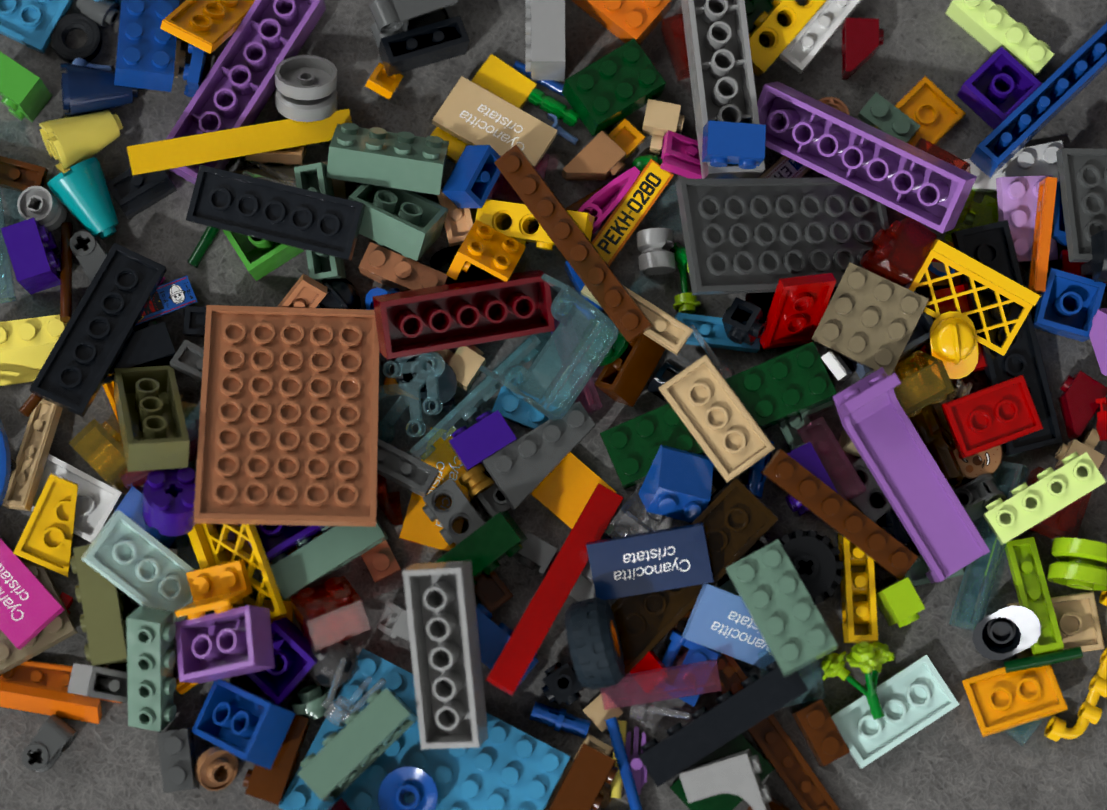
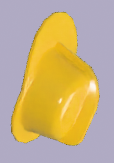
[930,311,979,379]

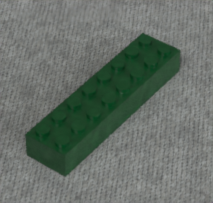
[600,341,837,490]

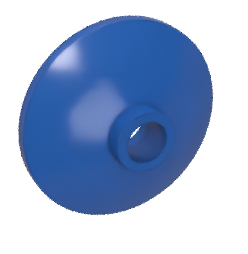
[378,766,438,810]

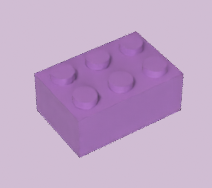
[174,605,275,684]

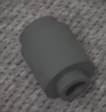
[76,0,120,27]

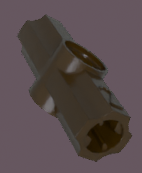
[909,403,964,488]

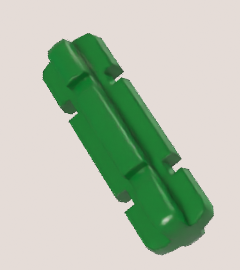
[528,88,579,127]

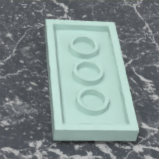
[81,510,195,623]
[831,655,959,769]

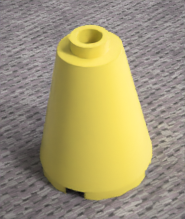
[39,110,123,174]

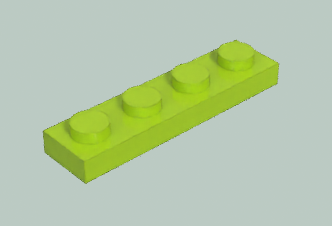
[1004,537,1064,655]

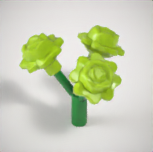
[820,642,894,719]

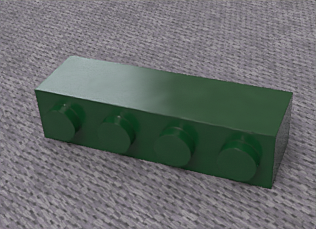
[435,511,527,586]

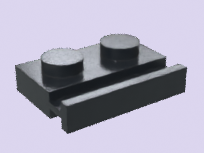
[106,168,177,219]

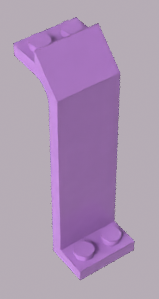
[832,367,990,583]

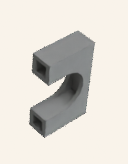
[679,749,772,810]

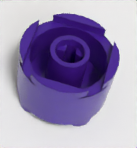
[142,467,196,536]

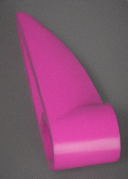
[578,166,640,234]

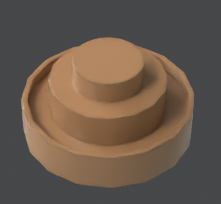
[194,746,239,791]

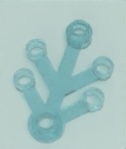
[378,351,445,443]

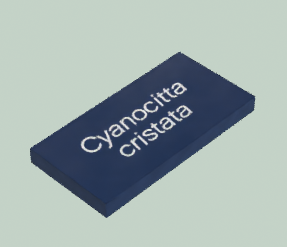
[586,523,714,600]

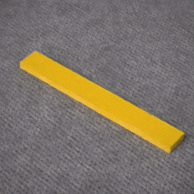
[127,109,352,176]

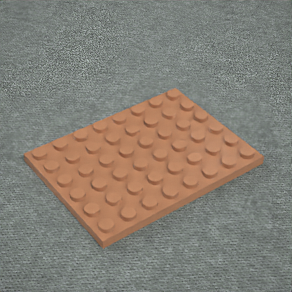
[193,305,379,527]

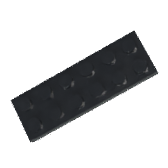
[186,165,366,261]
[29,243,167,418]

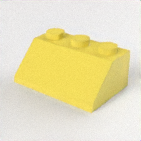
[0,314,67,386]

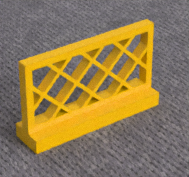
[908,239,1040,356]
[188,523,287,619]

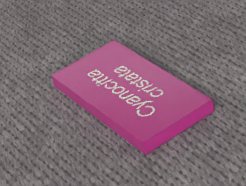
[0,537,65,650]

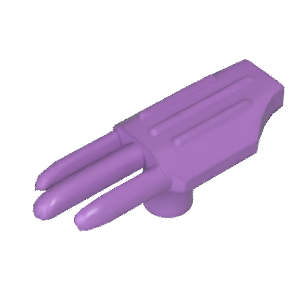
[625,726,647,795]

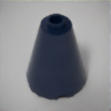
[60,63,138,118]

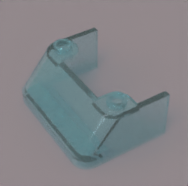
[478,273,618,420]

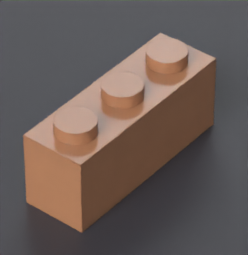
[358,242,450,292]

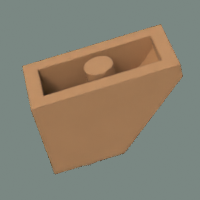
[562,131,626,180]

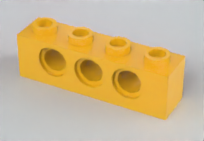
[749,0,826,76]
[475,199,595,250]
[838,533,878,644]

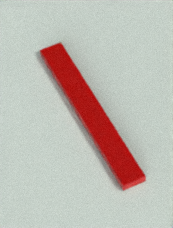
[486,483,624,695]

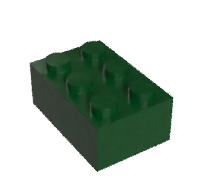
[562,39,666,137]

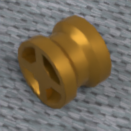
[458,463,495,499]

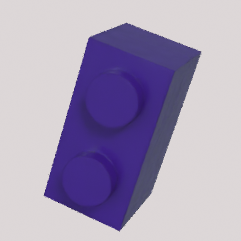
[449,410,517,471]

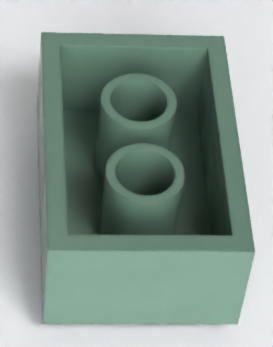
[348,184,448,261]

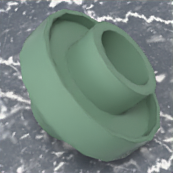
[291,683,335,719]

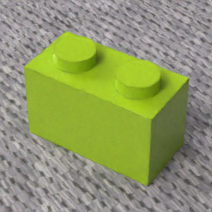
[876,577,925,628]

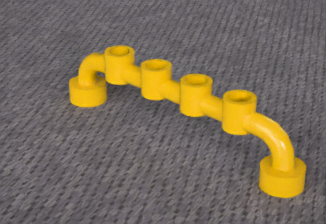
[1044,591,1107,742]

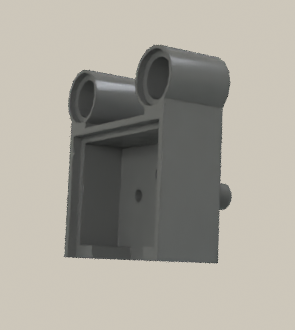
[369,0,458,49]

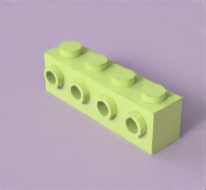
[945,0,1055,77]
[982,451,1106,545]

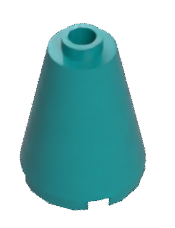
[47,157,119,239]

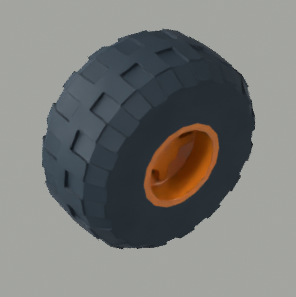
[565,597,625,690]

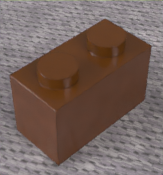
[792,699,850,766]

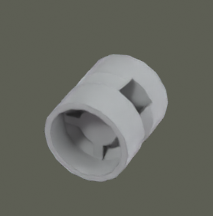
[17,185,67,231]
[636,228,676,275]

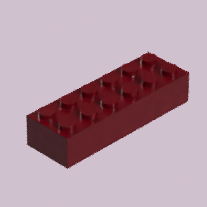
[373,269,555,359]

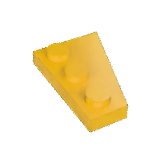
[13,472,79,577]

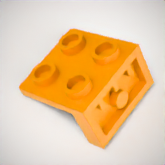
[446,220,526,282]
[175,558,253,620]

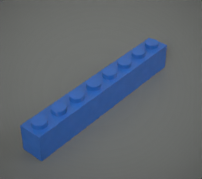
[970,23,1107,178]

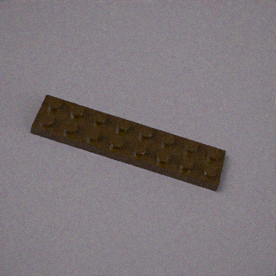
[611,478,779,688]

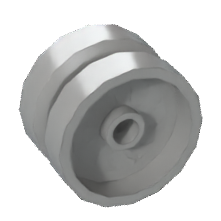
[275,55,338,122]

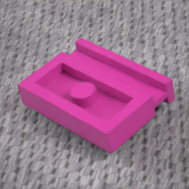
[660,130,702,179]

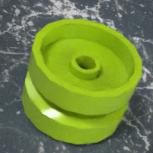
[1047,537,1107,591]

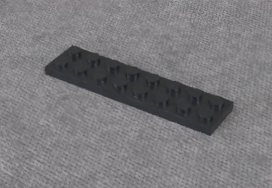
[951,220,1063,456]

